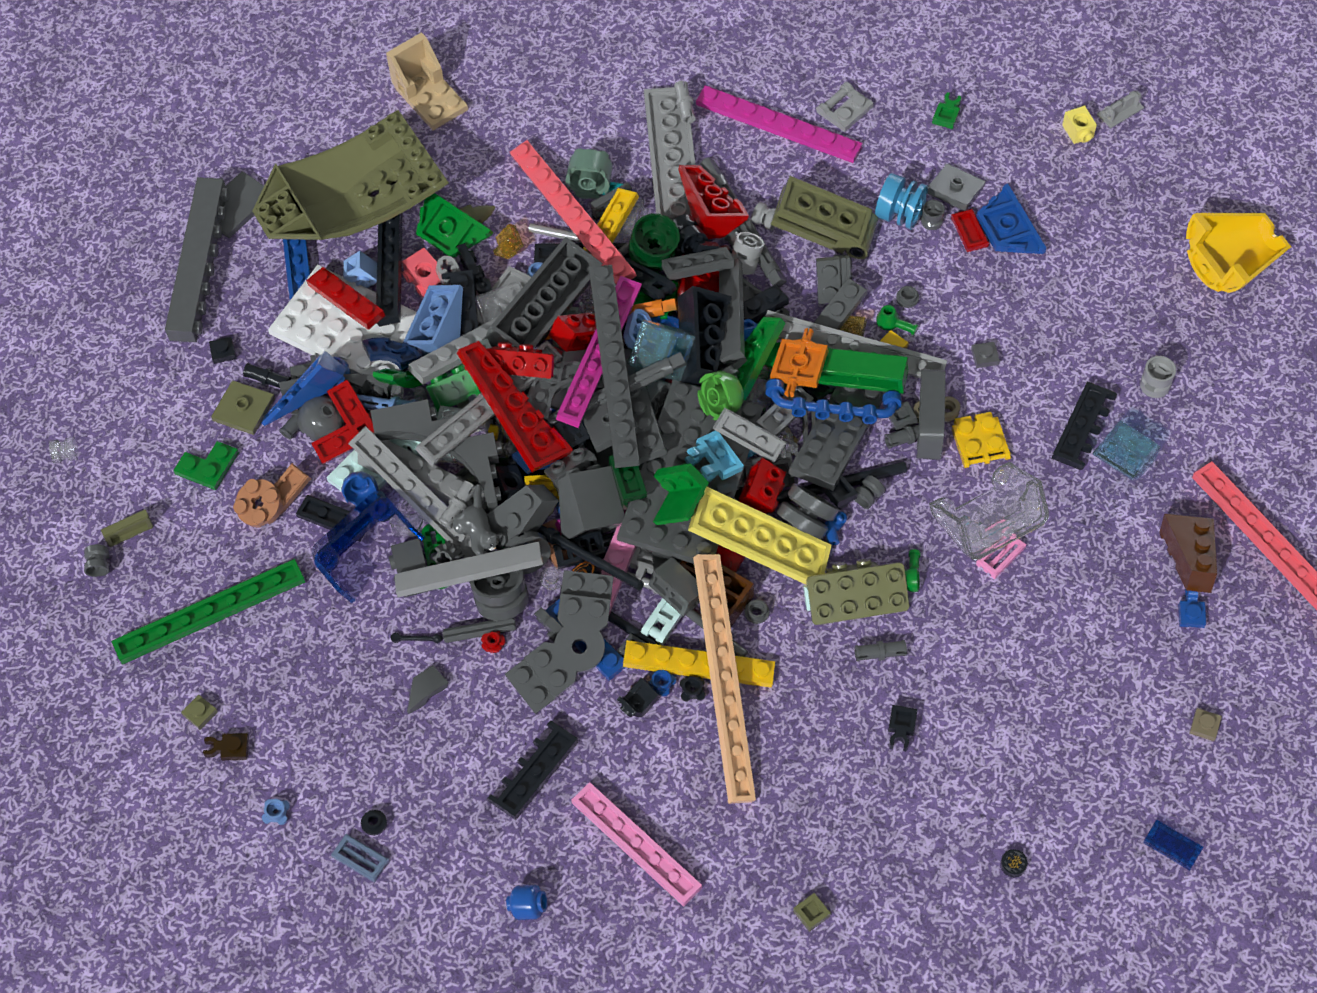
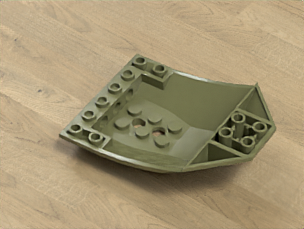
[252,110,449,240]

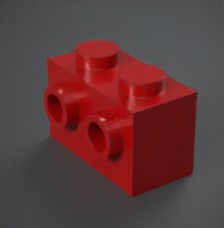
[549,312,596,352]
[738,458,786,514]

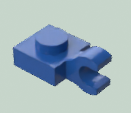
[1178,589,1206,628]

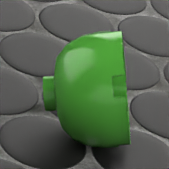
[698,371,744,420]

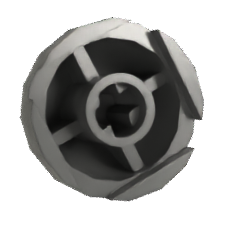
[297,394,345,441]

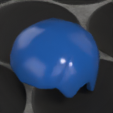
[341,471,379,510]

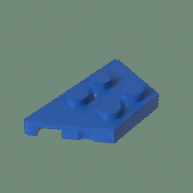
[976,184,1046,254]

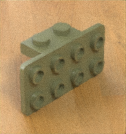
[806,559,909,625]

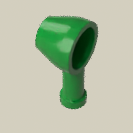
[876,305,919,336]
[905,549,921,592]

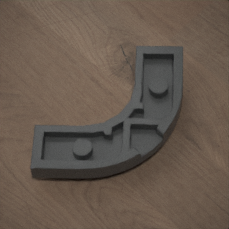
[528,361,604,422]

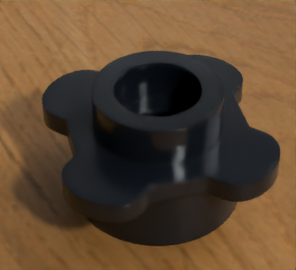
[680,676,706,702]

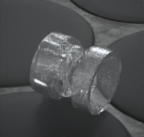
[49,437,79,463]

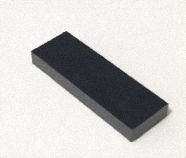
[296,495,371,542]

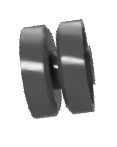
[776,483,840,539]
[470,570,529,621]

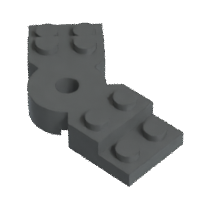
[504,570,614,715]

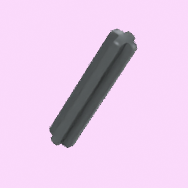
[442,618,516,643]

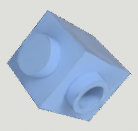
[343,251,377,288]

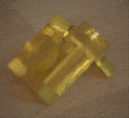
[493,224,524,259]

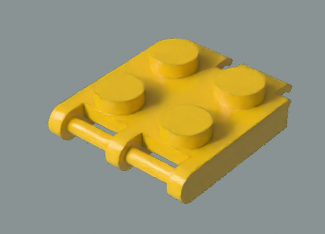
[951,412,1011,468]

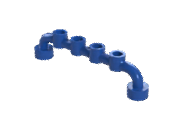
[766,379,902,424]

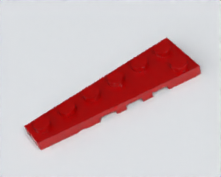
[457,341,573,472]

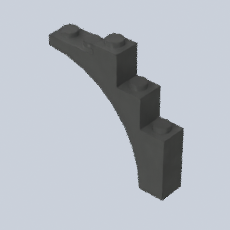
[370,399,503,511]

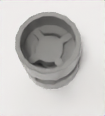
[731,232,765,275]
[1140,356,1176,398]

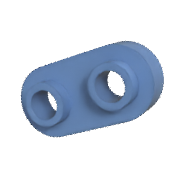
[623,309,652,350]

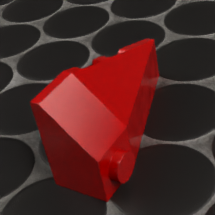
[678,165,749,239]

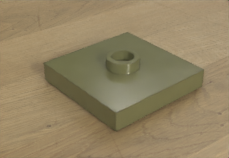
[211,380,275,435]

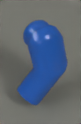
[825,511,847,546]

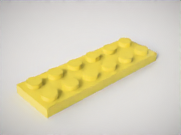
[688,487,832,585]

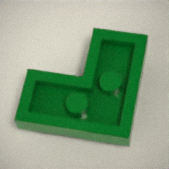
[173,441,239,490]

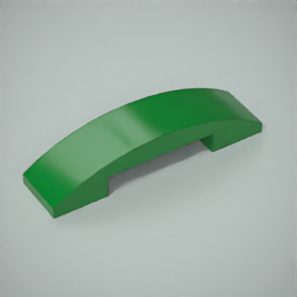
[373,368,423,388]

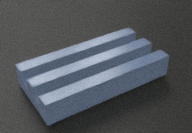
[331,834,390,883]

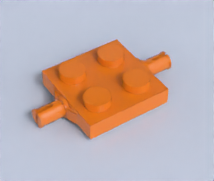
[770,328,828,397]

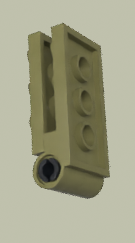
[770,176,878,260]

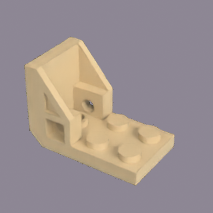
[386,32,468,130]

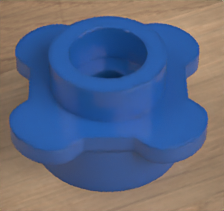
[648,670,676,697]

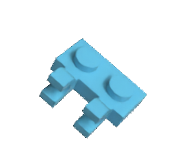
[685,430,744,482]

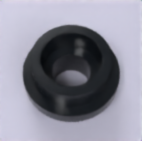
[361,810,387,836]

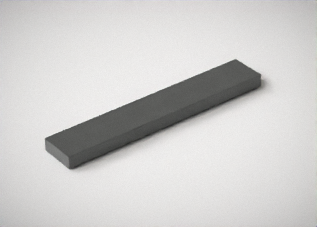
[719,258,745,365]

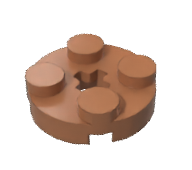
[233,479,283,528]

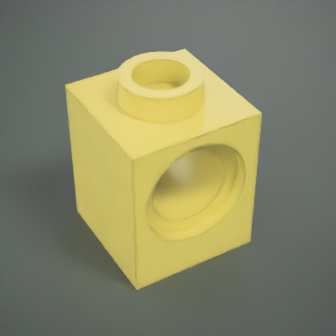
[1062,106,1097,144]

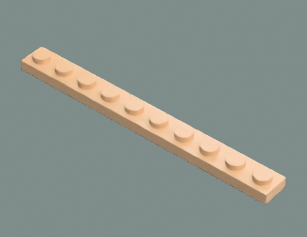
[693,554,756,804]

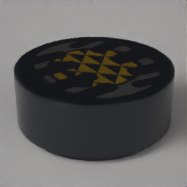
[1000,849,1028,877]

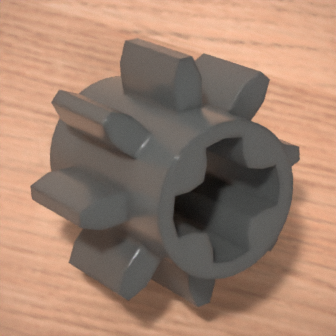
[432,540,465,564]

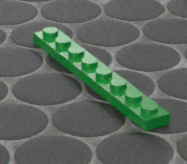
[111,559,305,665]

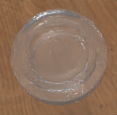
[540,567,563,590]

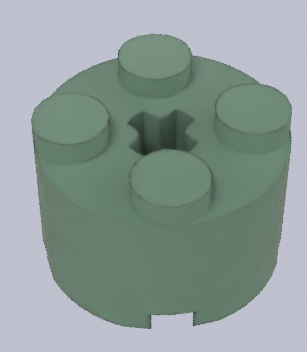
[565,148,613,199]

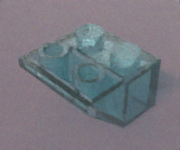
[629,320,695,381]
[1093,420,1160,480]

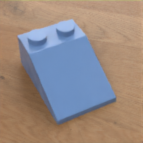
[403,285,463,357]

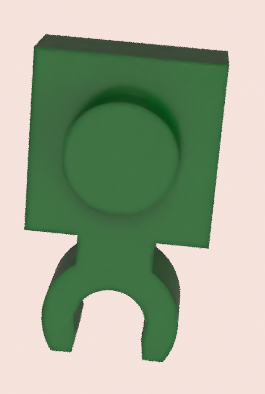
[932,92,961,129]

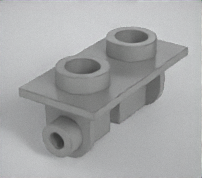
[1097,91,1144,128]

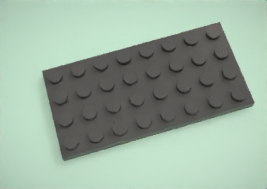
[617,379,764,564]

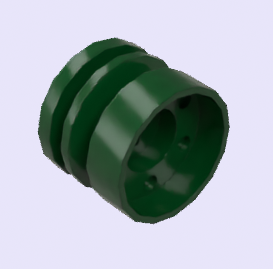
[628,214,680,273]

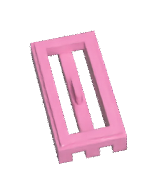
[976,530,1026,579]

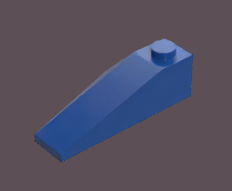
[261,350,346,426]

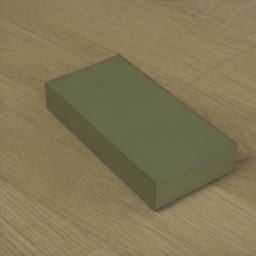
[101,509,153,547]

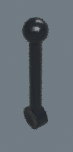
[391,633,442,643]

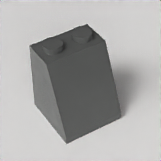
[558,464,624,540]

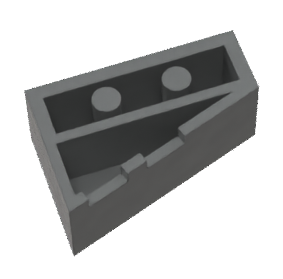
[487,484,559,550]

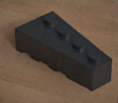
[678,286,732,387]

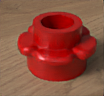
[481,631,505,653]

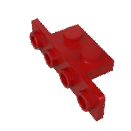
[465,342,554,379]

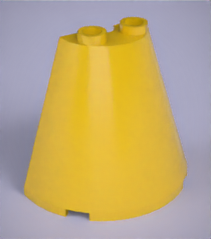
[1186,213,1291,293]

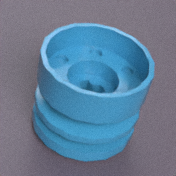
[875,173,928,230]

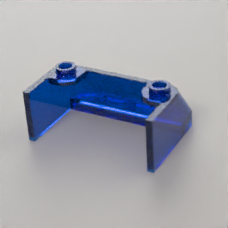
[311,491,425,603]

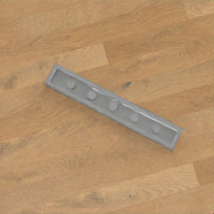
[394,541,543,597]

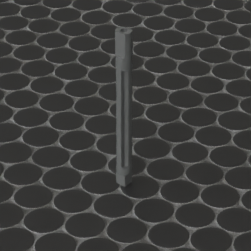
[700,157,787,288]
[547,352,687,429]

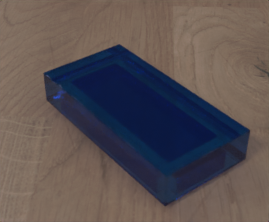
[1143,820,1203,871]

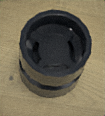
[673,214,708,255]

